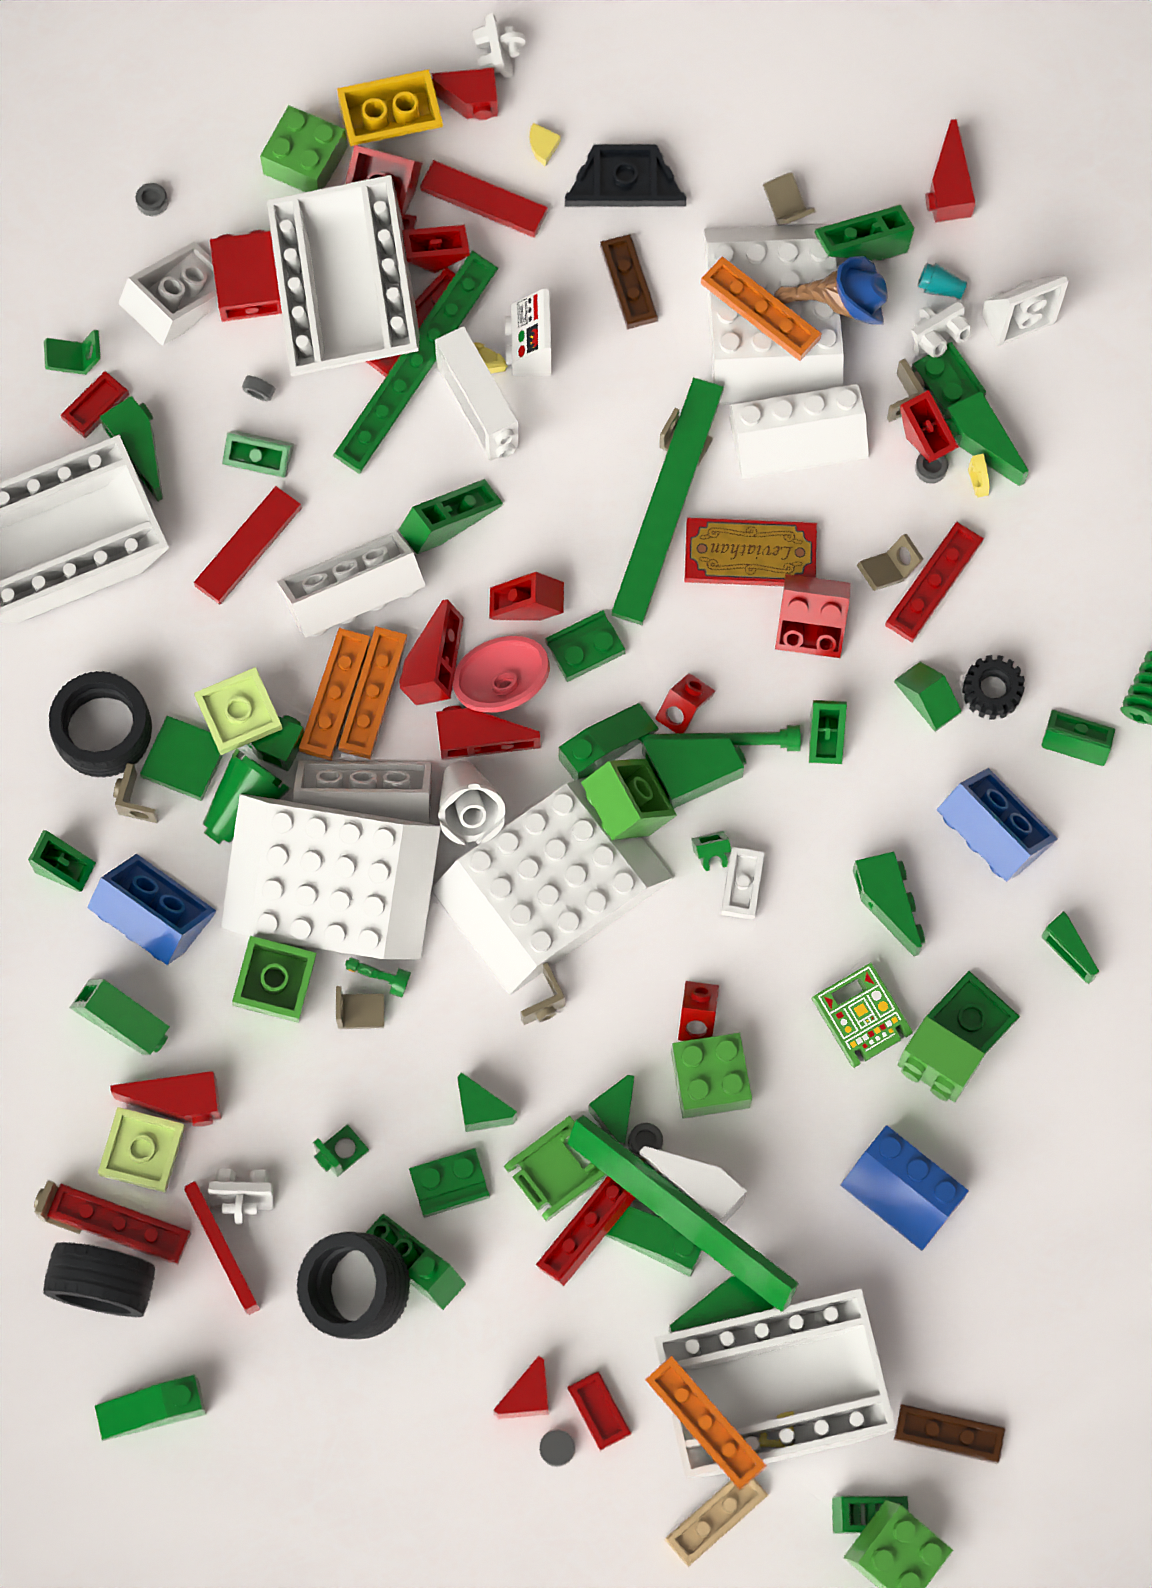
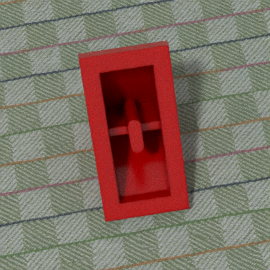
[402,224,470,273]
[899,390,959,463]
[493,1355,549,1419]

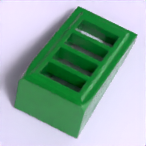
[1042,911,1099,984]
[832,1496,909,1534]

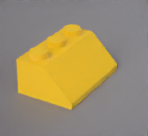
[337,69,443,146]

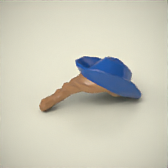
[774,256,888,325]

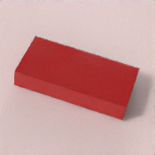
[60,371,130,439]
[567,1371,631,1451]

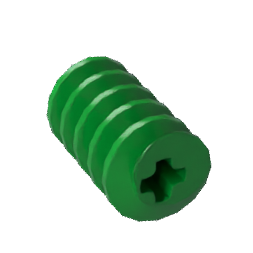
[1120,651,1152,725]

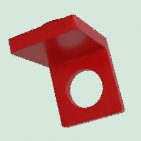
[655,673,715,733]
[678,981,719,1041]

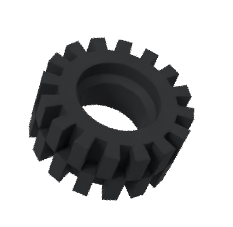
[962,655,1025,720]

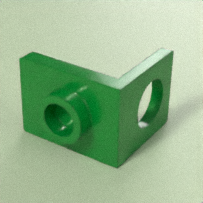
[44,330,101,375]
[313,1125,369,1177]

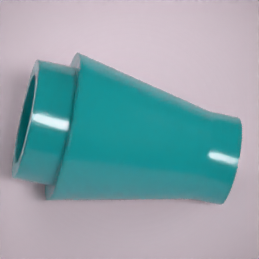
[917,263,967,300]

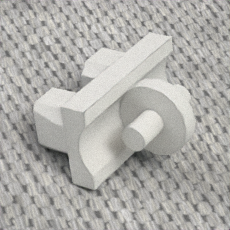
[473,14,526,78]
[911,301,971,357]
[208,1168,274,1224]

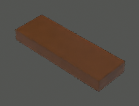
[600,234,658,330]
[893,1404,1005,1464]

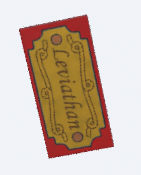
[684,518,817,587]

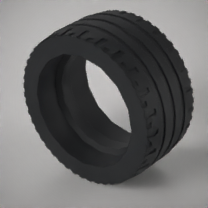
[49,671,152,778]
[296,1232,410,1339]
[43,1242,155,1317]

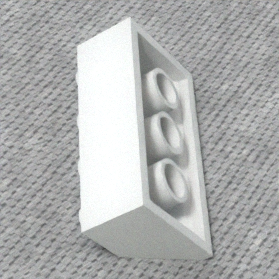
[729,384,869,479]
[277,530,426,638]
[293,760,432,824]

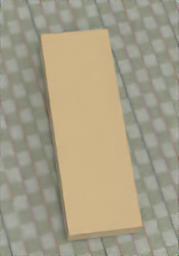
[664,1479,768,1567]

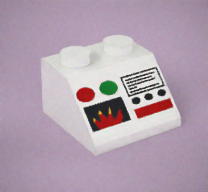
[505,289,551,376]

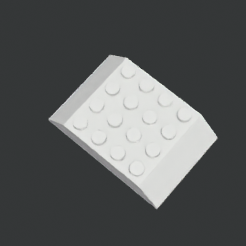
[267,175,420,376]
[703,224,844,405]
[0,435,169,623]
[431,776,673,995]
[221,794,441,960]
[654,1288,896,1479]

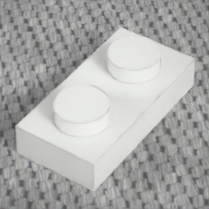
[721,847,765,920]

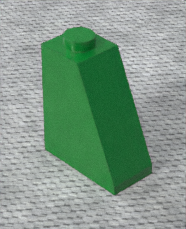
[642,738,747,809]
[69,979,170,1055]

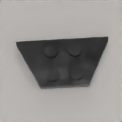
[565,144,686,207]

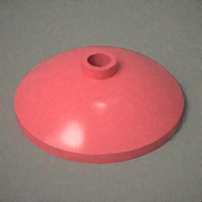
[453,636,550,713]

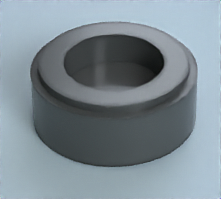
[135,183,168,216]
[242,375,276,401]
[915,454,948,484]
[628,1123,663,1157]
[539,1430,575,1467]

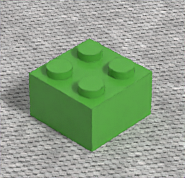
[260,105,347,192]
[581,758,677,840]
[232,935,317,1023]
[897,1016,985,1103]
[671,1033,752,1119]
[843,1500,953,1588]

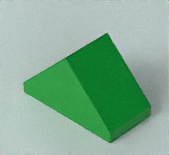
[894,662,962,732]
[809,700,847,764]
[28,830,96,892]
[457,1072,518,1132]
[588,1075,634,1147]

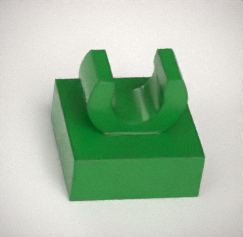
[691,831,731,871]

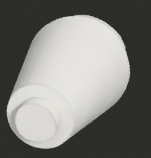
[438,761,506,845]

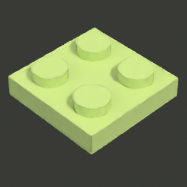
[194,667,283,755]
[98,1107,185,1193]

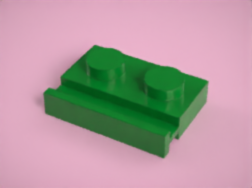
[911,342,987,417]
[545,610,626,682]
[409,1148,490,1218]

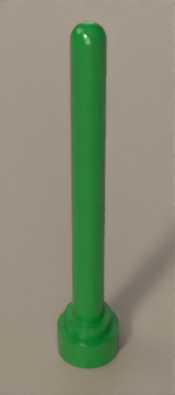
[640,725,801,752]

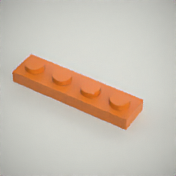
[701,256,822,361]
[338,626,408,760]
[299,628,371,761]
[645,1356,767,1491]

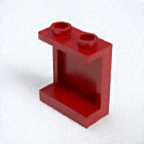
[209,230,282,322]

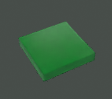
[140,715,223,801]
[923,971,1020,1054]

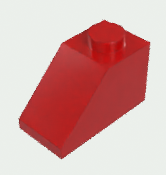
[431,68,498,120]
[489,572,564,621]

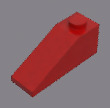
[925,118,976,223]
[399,599,464,706]
[436,706,541,760]
[110,1071,221,1127]

